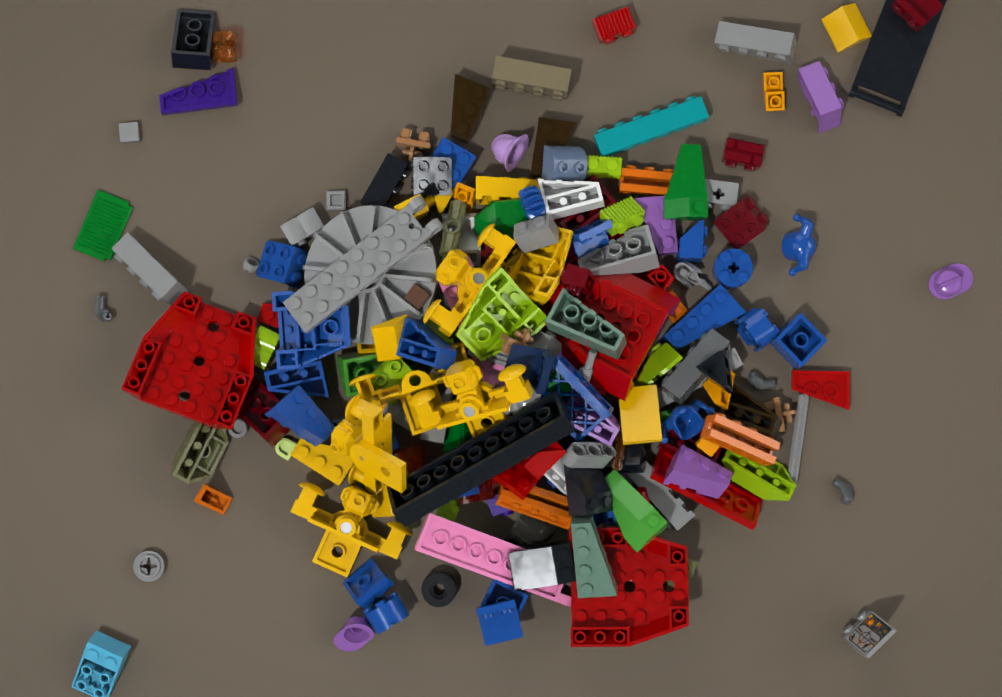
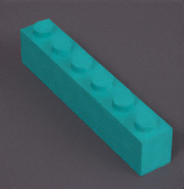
[593,95,709,157]

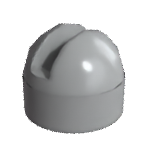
[243,257,260,274]

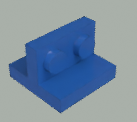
[343,557,394,609]

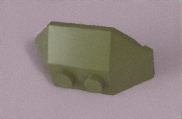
[171,421,229,485]

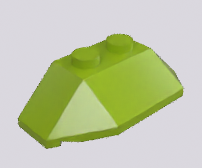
[722,450,797,501]

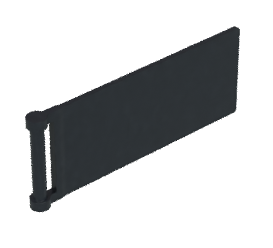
[848,0,947,117]

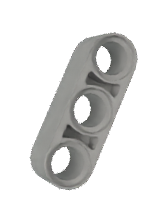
[561,442,616,468]

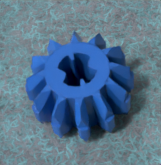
[518,185,546,220]

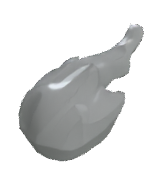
[673,261,712,291]

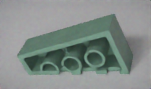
[545,288,627,360]
[571,515,618,598]

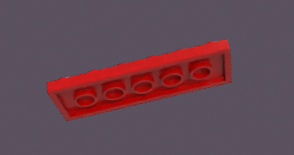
[650,447,762,530]

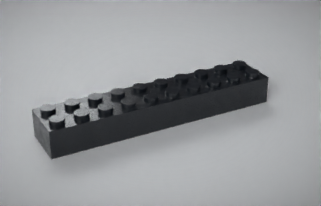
[387,391,576,527]

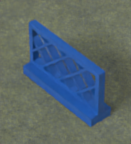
[540,352,614,442]

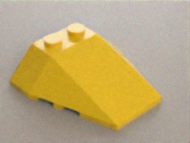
[499,227,574,306]

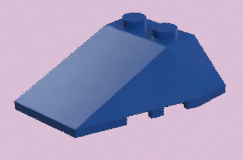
[271,291,352,370]

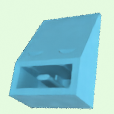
[71,630,131,697]

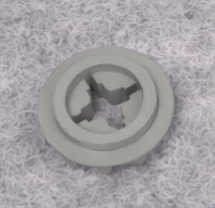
[133,551,165,582]

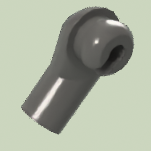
[94,296,112,323]
[748,372,776,391]
[832,477,854,505]

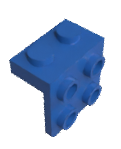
[256,241,308,289]

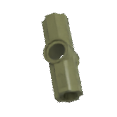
[439,200,467,258]

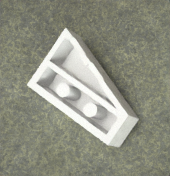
[538,179,605,220]

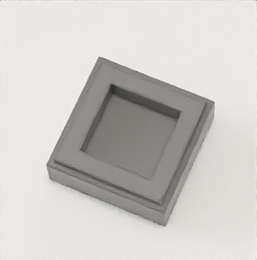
[119,122,140,143]
[326,191,346,211]

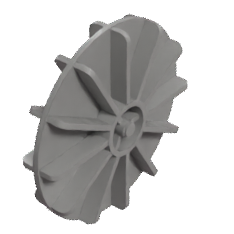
[303,205,439,344]

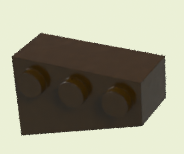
[451,74,490,145]
[719,382,782,440]

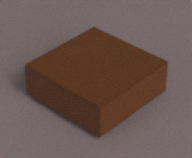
[404,283,431,311]

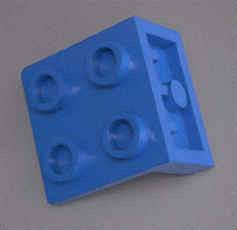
[571,219,613,260]
[476,598,523,646]

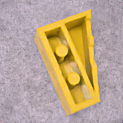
[290,439,354,486]

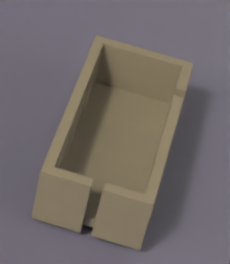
[492,56,572,101]

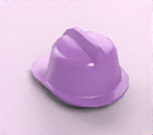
[929,263,973,300]
[334,615,374,652]

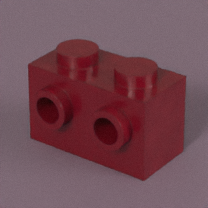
[560,263,596,298]

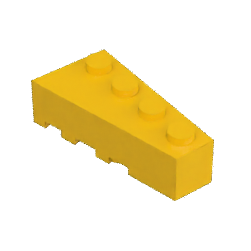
[476,176,542,205]

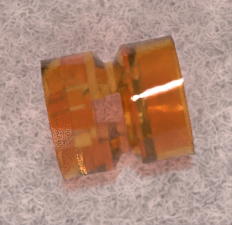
[212,31,238,63]

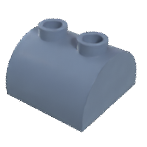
[542,145,588,182]

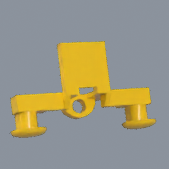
[349,342,470,436]

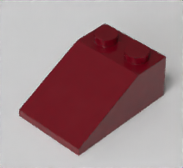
[238,378,291,448]

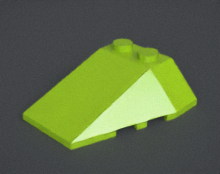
[456,266,547,362]

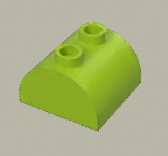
[371,359,420,407]

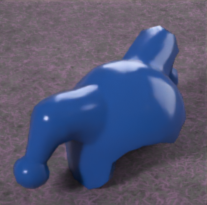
[782,213,816,276]
[660,399,715,444]

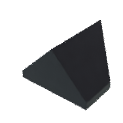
[696,350,733,394]

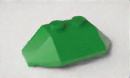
[474,199,546,241]

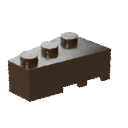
[530,117,577,178]

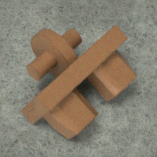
[396,128,431,161]
[500,328,534,355]
[764,397,797,432]

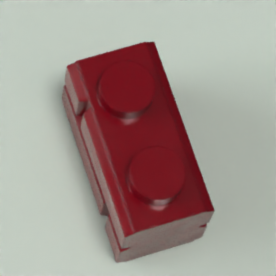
[721,137,765,172]

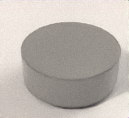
[228,419,248,438]

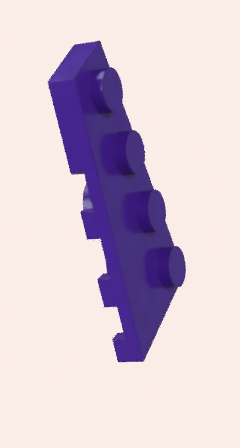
[159,68,238,116]

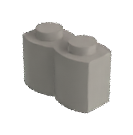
[280,207,324,248]

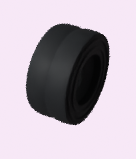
[421,572,456,607]

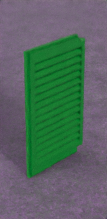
[73,190,133,262]

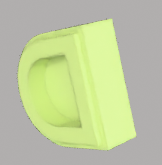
[275,438,297,461]

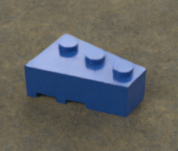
[396,317,457,370]
[264,358,330,398]
[264,385,335,447]

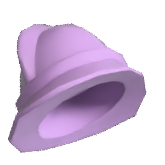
[491,134,529,173]

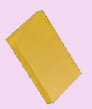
[619,385,662,445]

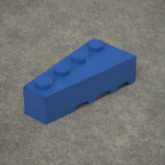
[662,284,747,351]

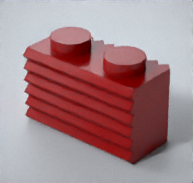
[592,6,636,45]

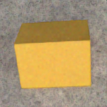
[821,3,872,53]

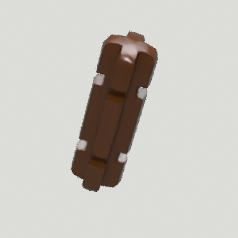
[611,433,626,471]

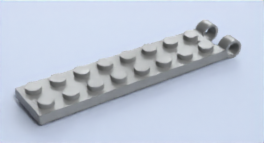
[283,196,444,334]

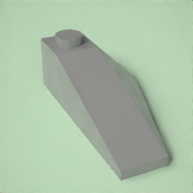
[577,224,660,276]

